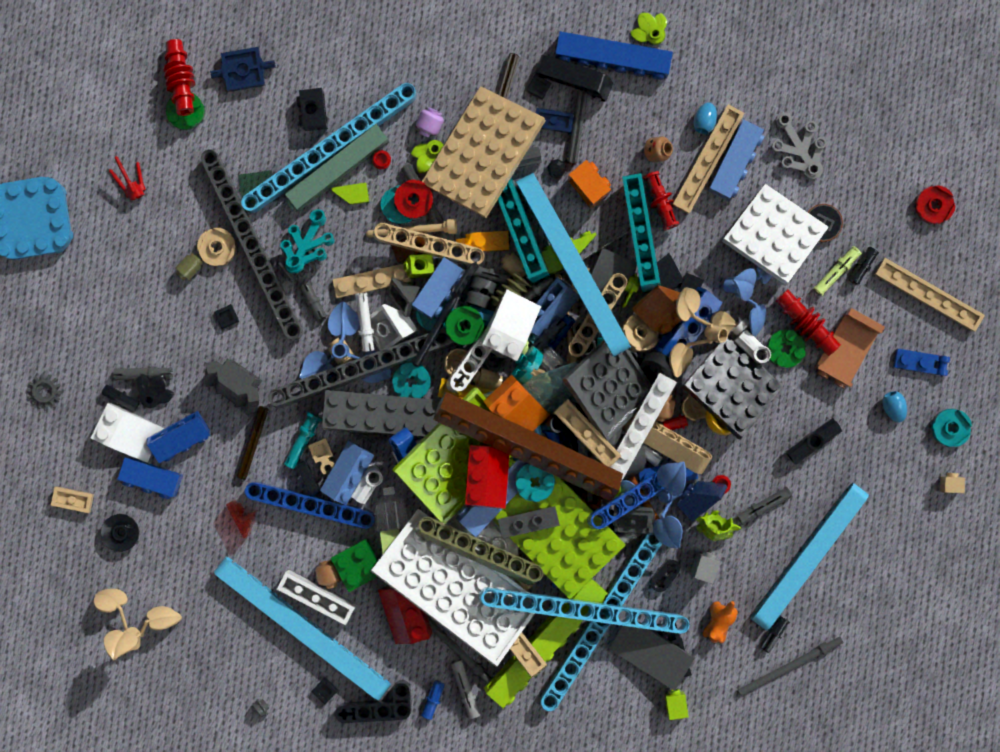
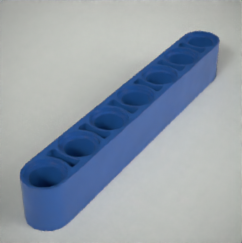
[245,482,376,529]

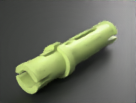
[813,246,862,296]

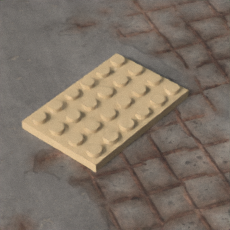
[422,86,546,218]

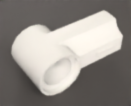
[734,329,771,364]
[351,465,383,504]

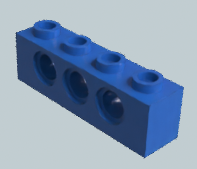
[654,287,723,357]

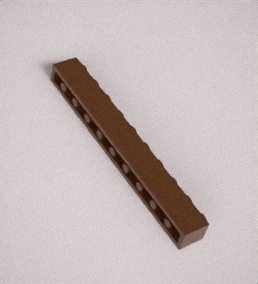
[433,392,623,501]

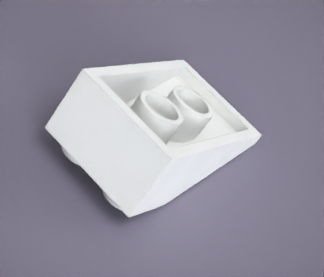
[480,289,541,361]
[91,403,164,463]

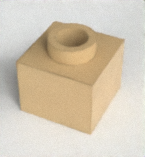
[940,473,965,493]

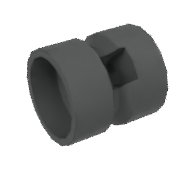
[465,276,497,309]

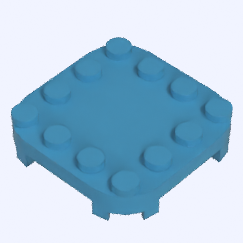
[0,177,73,260]

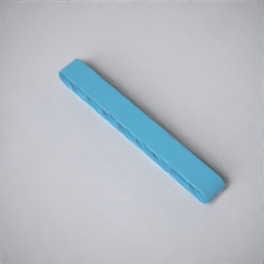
[750,483,869,631]

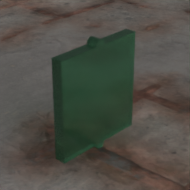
[239,170,276,205]

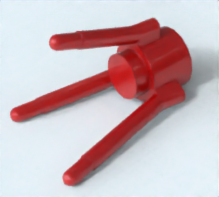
[109,156,146,201]

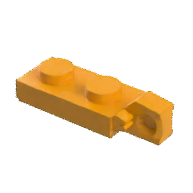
[456,231,509,252]

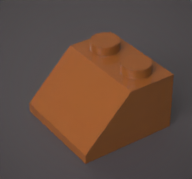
[632,285,682,334]

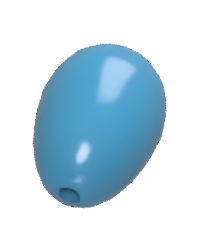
[693,102,717,134]
[882,391,907,423]

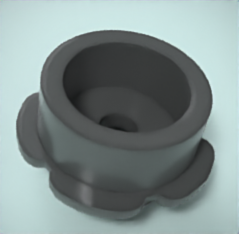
[253,699,269,717]

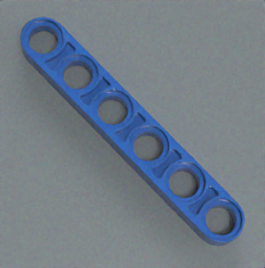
[587,471,665,530]

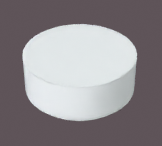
[732,318,750,336]

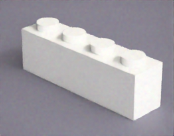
[277,570,357,625]

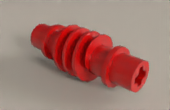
[163,39,196,116]
[775,289,841,356]

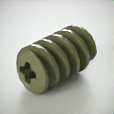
[491,273,531,307]

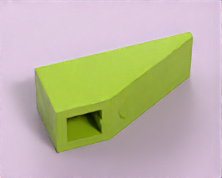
[541,231,596,275]

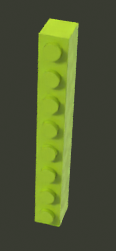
[484,579,608,708]

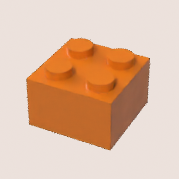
[567,160,611,209]

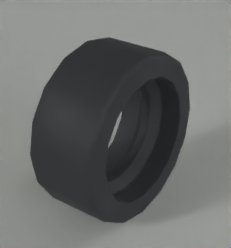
[639,352,675,386]

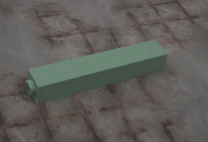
[285,124,389,211]

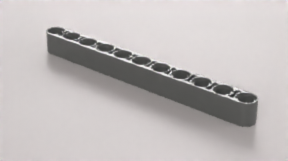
[201,149,303,340]
[268,323,468,409]

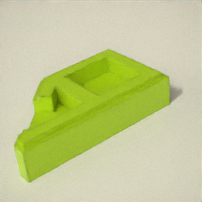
[331,183,369,205]

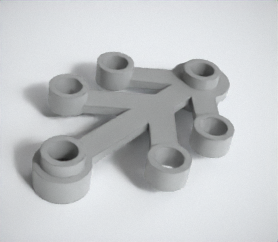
[771,113,827,179]

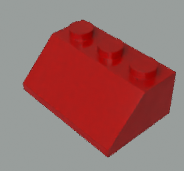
[465,445,510,509]
[378,586,432,644]

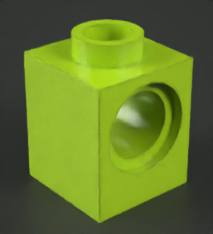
[404,254,434,278]
[664,689,689,720]

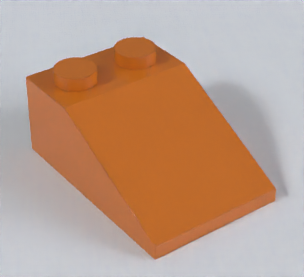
[483,375,550,431]

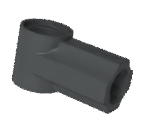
[517,146,542,168]

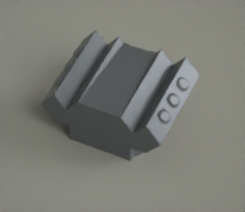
[204,358,262,415]

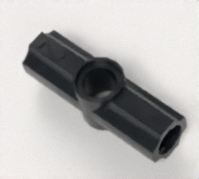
[785,418,842,465]

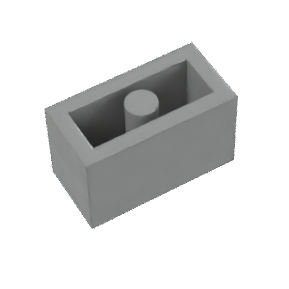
[690,550,720,584]

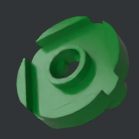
[166,92,205,130]
[445,306,484,345]
[767,330,806,368]

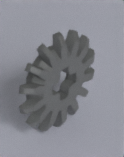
[27,374,62,409]

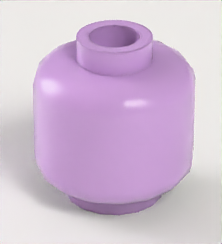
[416,107,444,137]

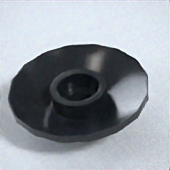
[101,514,140,552]

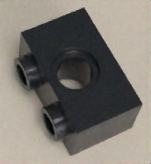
[296,88,328,131]

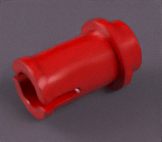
[663,414,688,430]

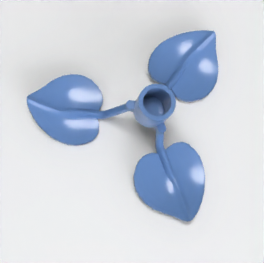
[724,266,772,337]
[300,302,391,383]
[620,462,686,548]

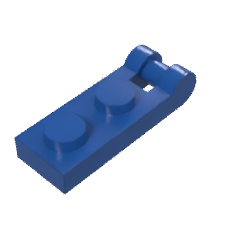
[893,349,950,376]

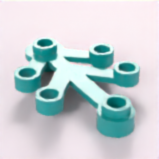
[280,209,335,274]

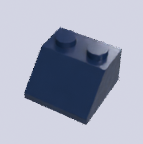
[676,481,727,522]

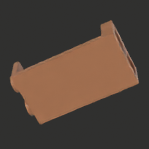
[814,308,885,389]

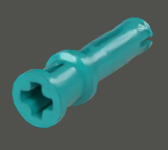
[283,412,322,469]

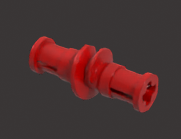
[643,171,679,231]

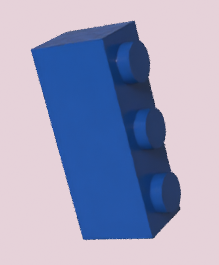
[147,411,210,463]
[117,457,183,499]

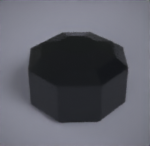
[547,159,566,179]

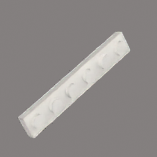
[610,373,677,482]

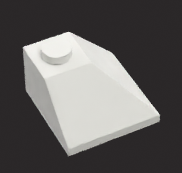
[370,304,417,351]

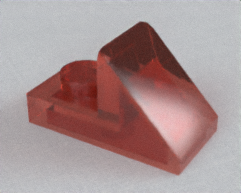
[226,500,258,539]

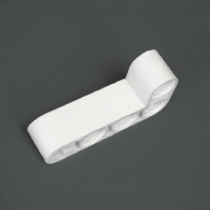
[446,329,508,393]

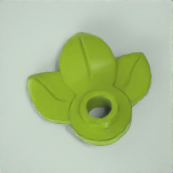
[630,13,667,45]
[411,140,444,174]
[622,273,640,308]

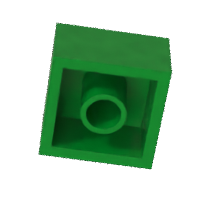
[331,538,379,592]

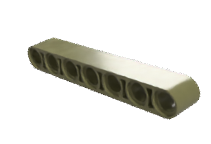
[415,517,543,585]

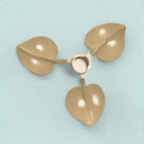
[669,287,738,378]
[94,589,182,661]

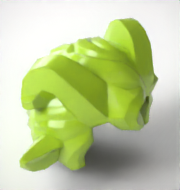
[695,510,741,541]

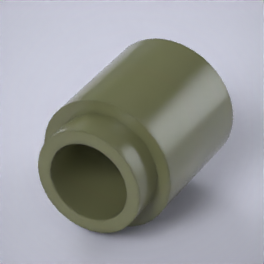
[175,253,203,281]

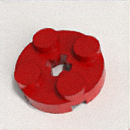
[394,180,433,219]
[915,185,956,224]

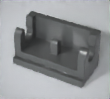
[613,506,655,535]

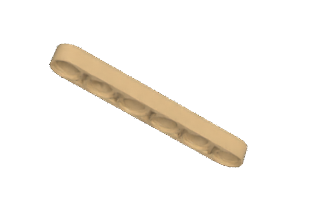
[373,223,484,265]

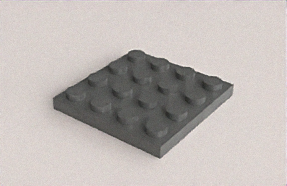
[562,340,652,441]

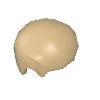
[443,348,472,379]
[682,394,706,421]

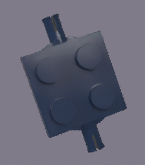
[210,47,276,92]

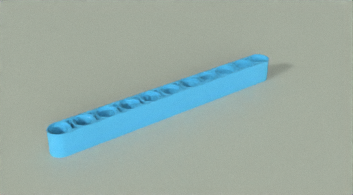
[241,83,416,213]
[516,173,631,357]
[541,531,662,711]
[214,557,391,700]
[479,587,690,634]

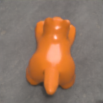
[702,601,738,643]

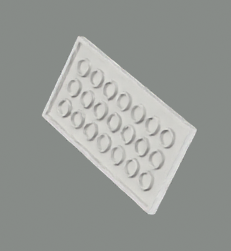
[371,509,535,667]

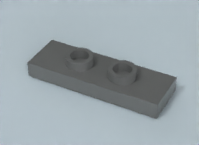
[498,506,560,538]

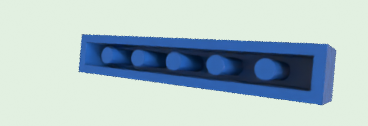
[555,31,673,80]

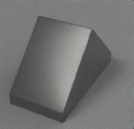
[387,278,420,317]

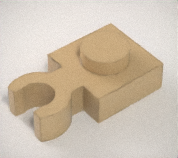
[308,438,335,474]

